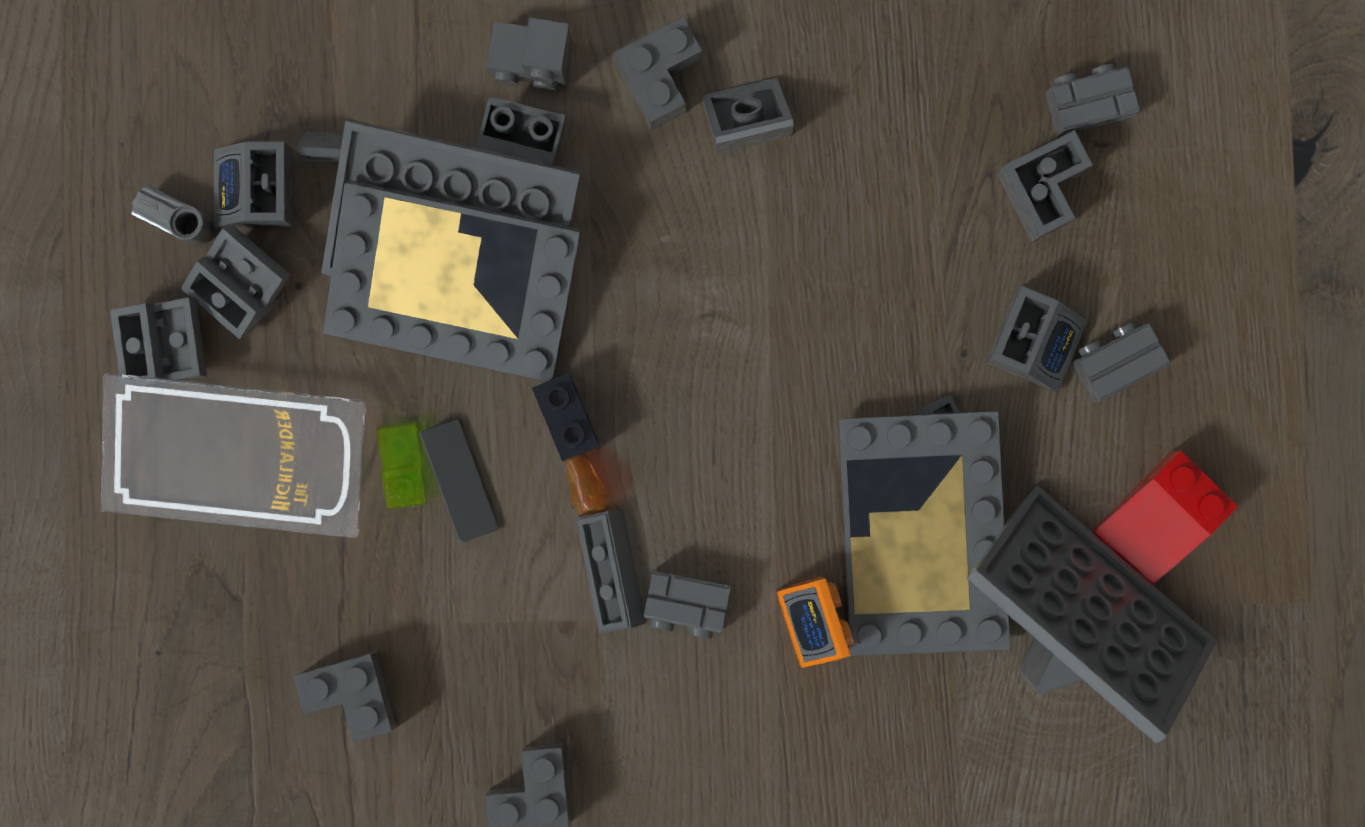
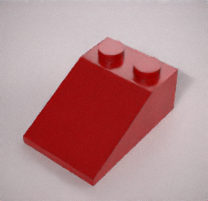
[1092,451,1238,585]

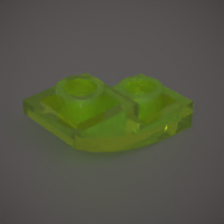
[376,422,427,510]

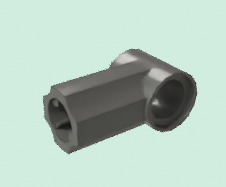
[131,184,215,246]

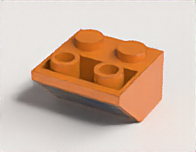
[775,576,854,668]

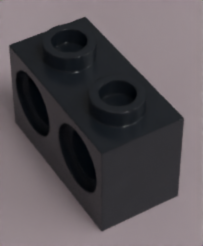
[532,373,601,463]

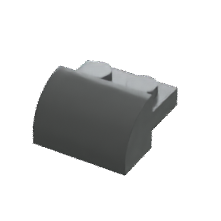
[181,224,291,339]
[110,297,207,388]

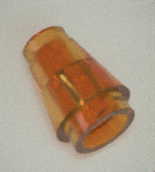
[565,455,609,517]

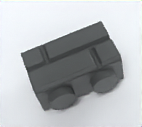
[1046,64,1139,137]
[1072,321,1170,403]
[643,570,731,639]

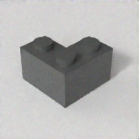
[614,16,702,131]
[486,18,573,91]
[997,130,1093,242]
[293,651,398,742]
[485,742,572,827]

